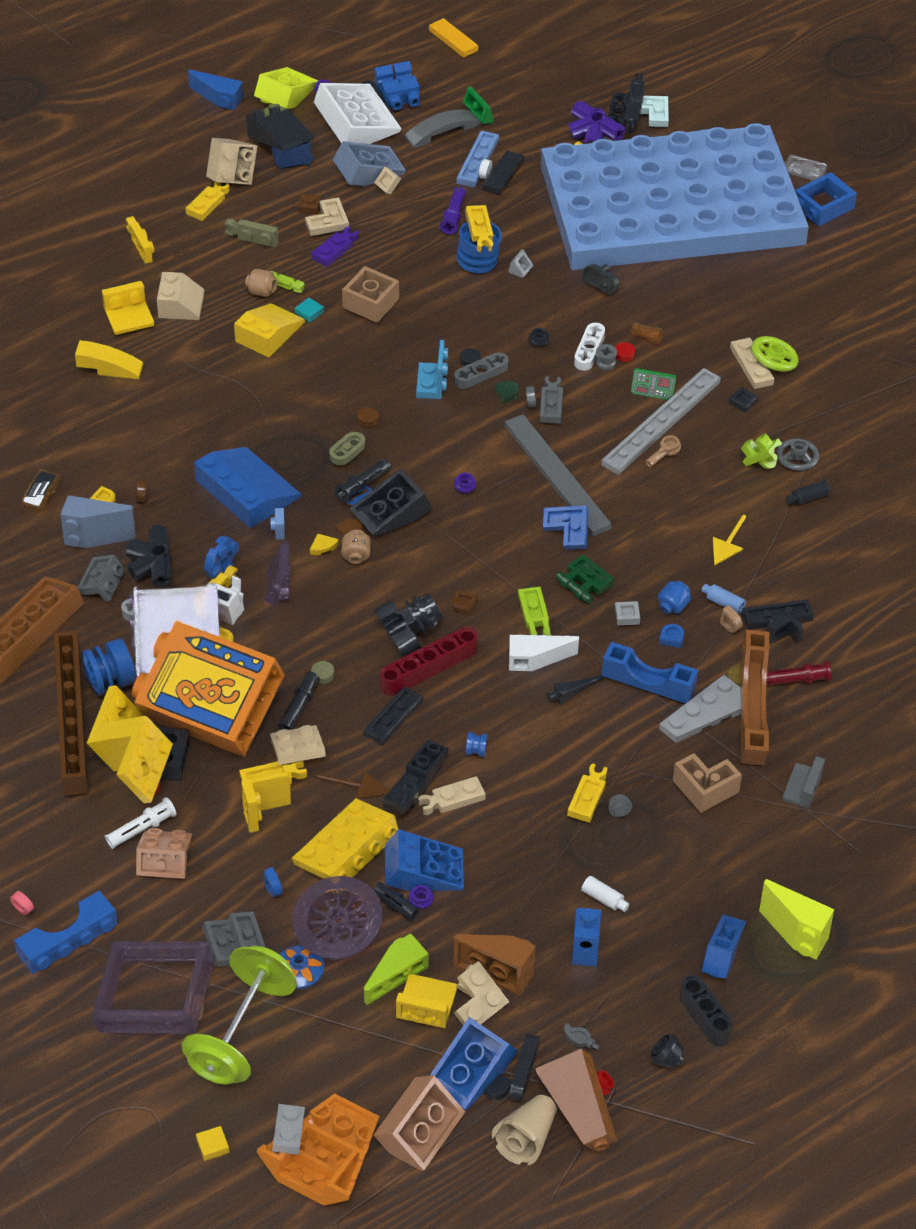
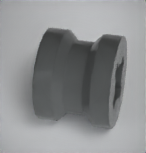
[595,344,617,371]

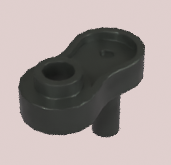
[582,264,619,295]

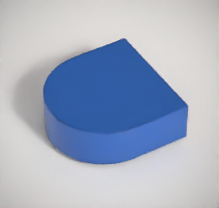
[659,624,684,648]
[264,867,283,898]

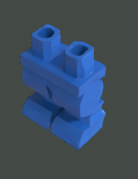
[375,61,420,111]

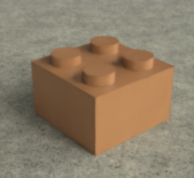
[342,266,399,322]

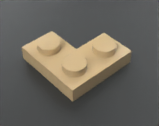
[305,198,349,236]
[454,961,509,1025]

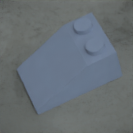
[333,141,406,186]
[60,495,136,548]

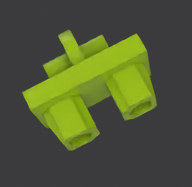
[741,433,782,469]

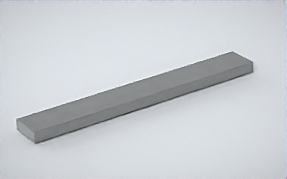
[601,368,721,475]

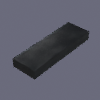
[482,150,524,195]
[742,599,814,630]
[363,686,423,746]

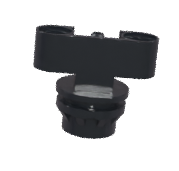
[374,593,443,657]

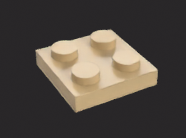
[270,725,326,765]

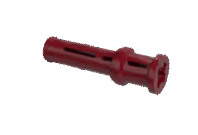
[766,661,831,686]

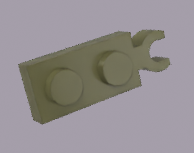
[224,219,279,248]

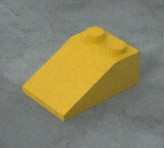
[234,304,305,357]

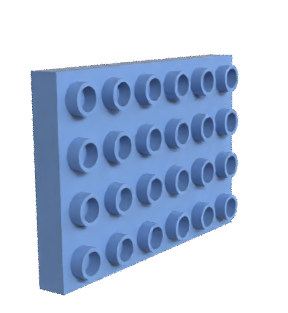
[541,123,809,270]

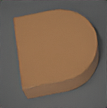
[720,605,743,633]

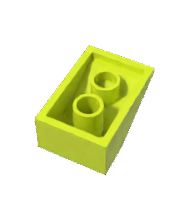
[254,67,318,109]
[759,879,834,959]

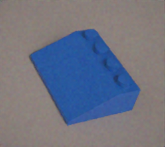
[194,447,301,528]

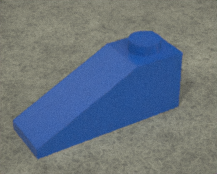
[188,69,243,110]
[702,915,747,979]

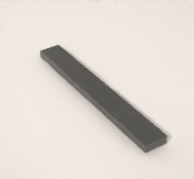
[505,414,611,537]

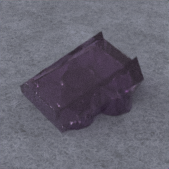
[264,541,290,605]

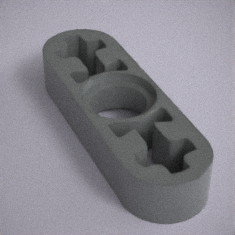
[454,353,509,389]

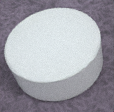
[479,159,492,180]

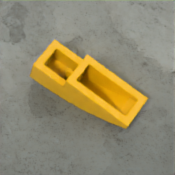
[75,340,143,379]

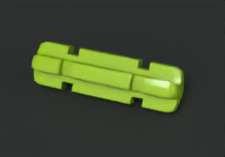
[271,271,305,293]

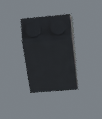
[246,104,314,151]
[349,468,433,537]

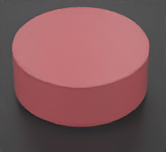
[10,891,34,915]

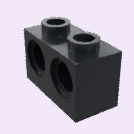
[160,727,190,781]

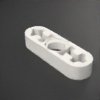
[574,323,605,371]

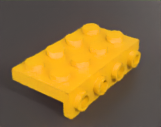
[292,799,398,891]

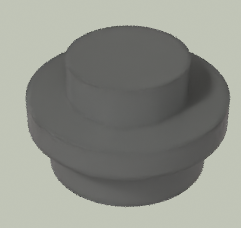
[608,794,632,817]

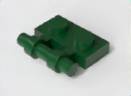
[556,554,614,604]

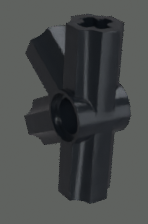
[126,524,172,588]

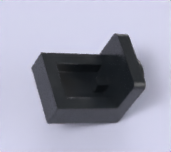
[766,613,803,644]

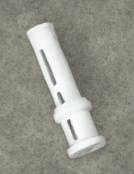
[105,797,177,849]

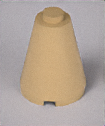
[492,1095,557,1165]

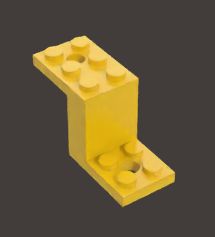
[87,686,173,803]

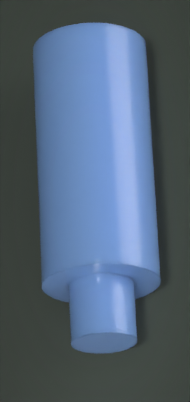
[701,584,746,615]

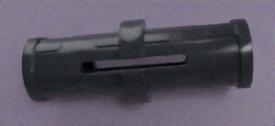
[372,882,420,921]

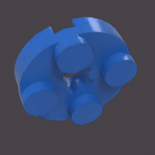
[204,535,239,579]

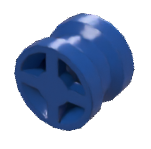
[466,732,488,757]

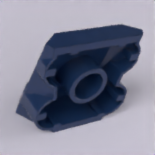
[270,141,314,170]

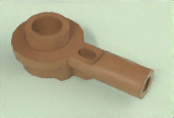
[645,435,681,467]

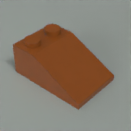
[453,934,536,996]

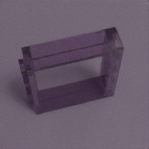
[91,941,215,1034]

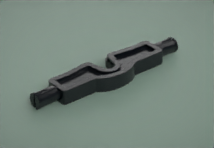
[623,73,644,133]

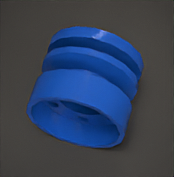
[456,222,501,273]
[82,638,136,696]

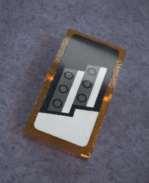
[21,469,61,512]

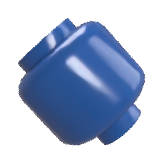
[657,581,691,614]

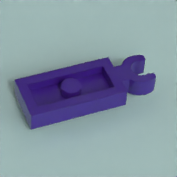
[311,226,359,267]

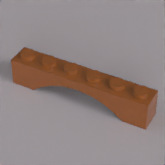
[740,630,769,766]

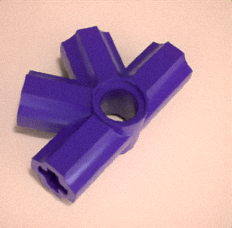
[568,101,625,144]

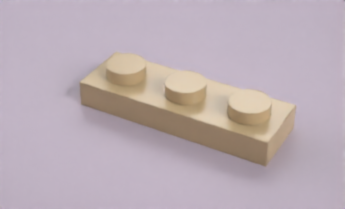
[730,338,774,389]

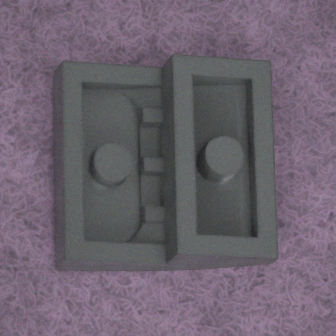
[202,912,266,967]

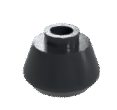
[651,1034,684,1068]

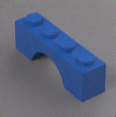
[602,642,698,703]
[14,891,118,974]

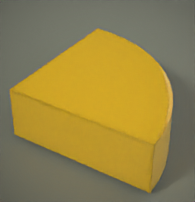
[310,534,339,555]

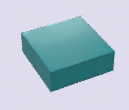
[295,298,324,322]

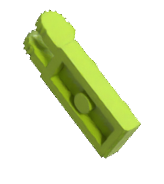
[518,587,551,636]

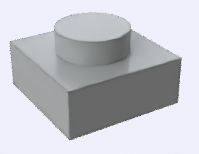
[615,601,640,625]

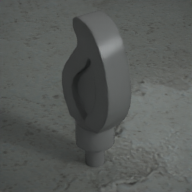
[564,1023,600,1050]

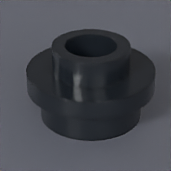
[529,328,549,347]

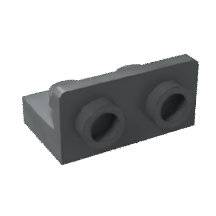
[78,554,125,602]

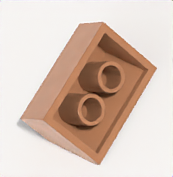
[374,1075,465,1171]

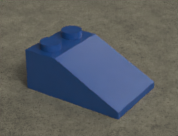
[430,1017,518,1110]

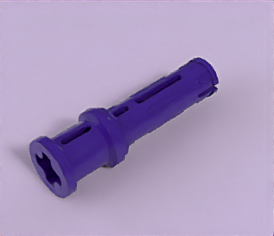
[440,187,466,235]

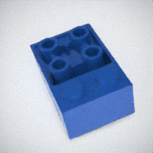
[385,829,464,891]

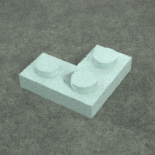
[640,96,669,127]

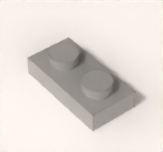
[272,1104,305,1155]

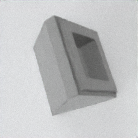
[508,249,534,278]

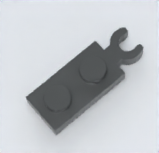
[540,376,563,424]

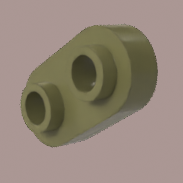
[329,432,365,465]

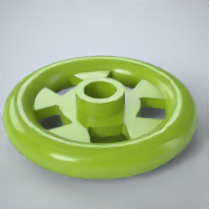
[751,336,799,372]

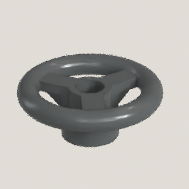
[777,438,820,471]

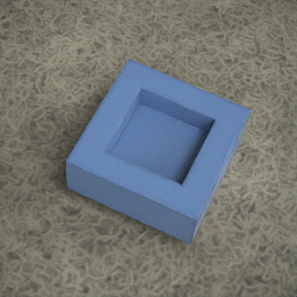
[271,508,285,540]

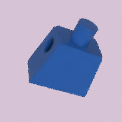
[572,908,601,967]

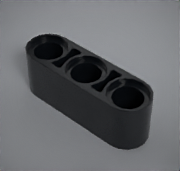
[680,975,732,1046]

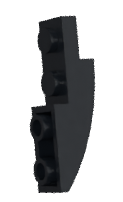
[382,740,449,815]

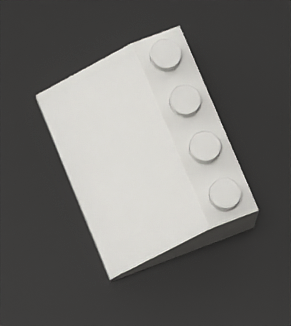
[314,83,401,144]

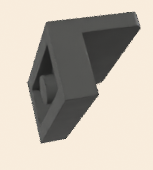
[783,756,825,809]

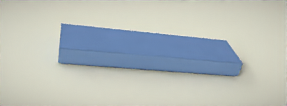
[457,131,499,188]

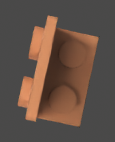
[136,828,192,879]

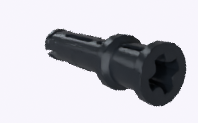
[334,459,391,502]

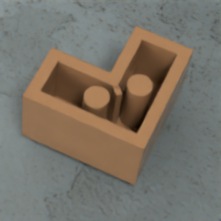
[673,753,742,813]

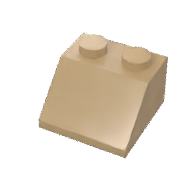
[157,272,204,320]

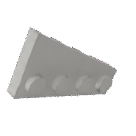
[659,675,741,743]

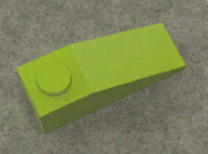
[364,933,428,1005]

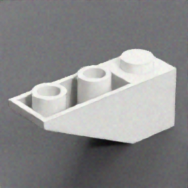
[509,635,579,671]

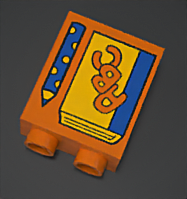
[132,620,285,757]

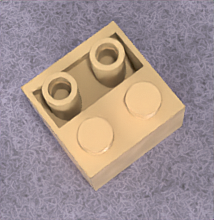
[206,138,257,185]

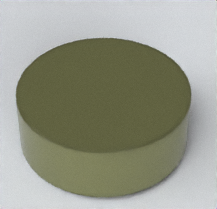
[311,661,334,684]

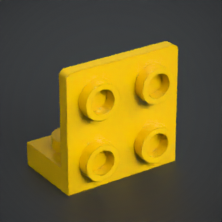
[102,281,154,335]
[241,772,291,833]
[396,974,457,1029]

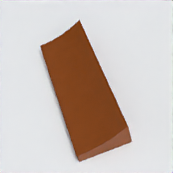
[0,576,84,685]

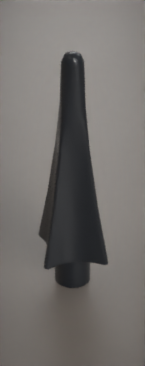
[547,675,603,705]

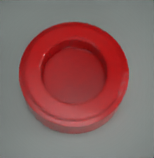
[615,342,635,362]

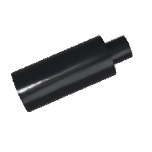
[786,480,830,505]

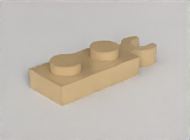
[418,776,486,815]

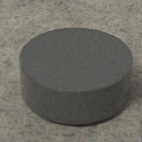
[526,386,537,408]

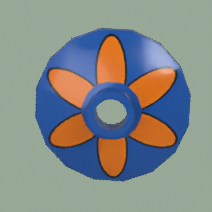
[279,945,324,989]

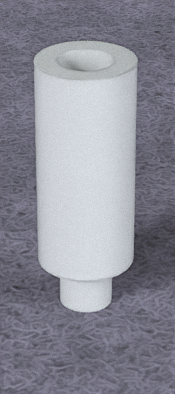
[582,876,629,912]

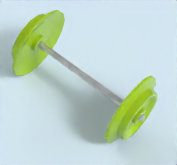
[181,946,297,1085]

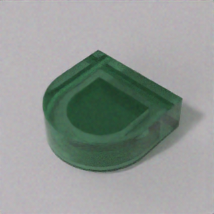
[494,381,519,403]

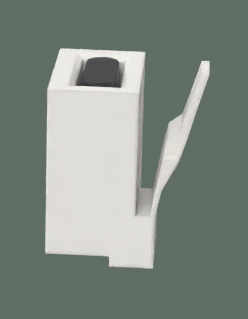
[204,576,244,625]

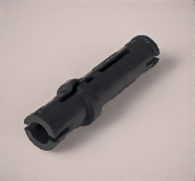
[278,671,320,730]

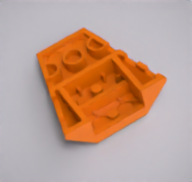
[257,1093,380,1205]

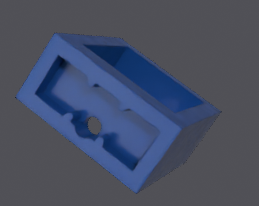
[795,172,857,226]

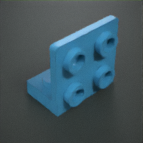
[416,340,448,399]

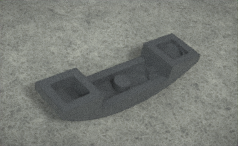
[405,109,481,149]

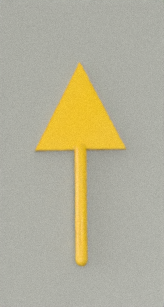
[713,515,746,566]

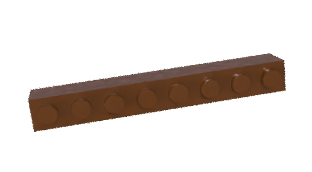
[54,630,88,796]

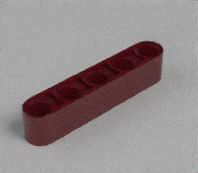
[380,627,478,696]

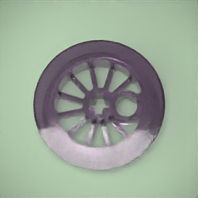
[292,876,382,959]

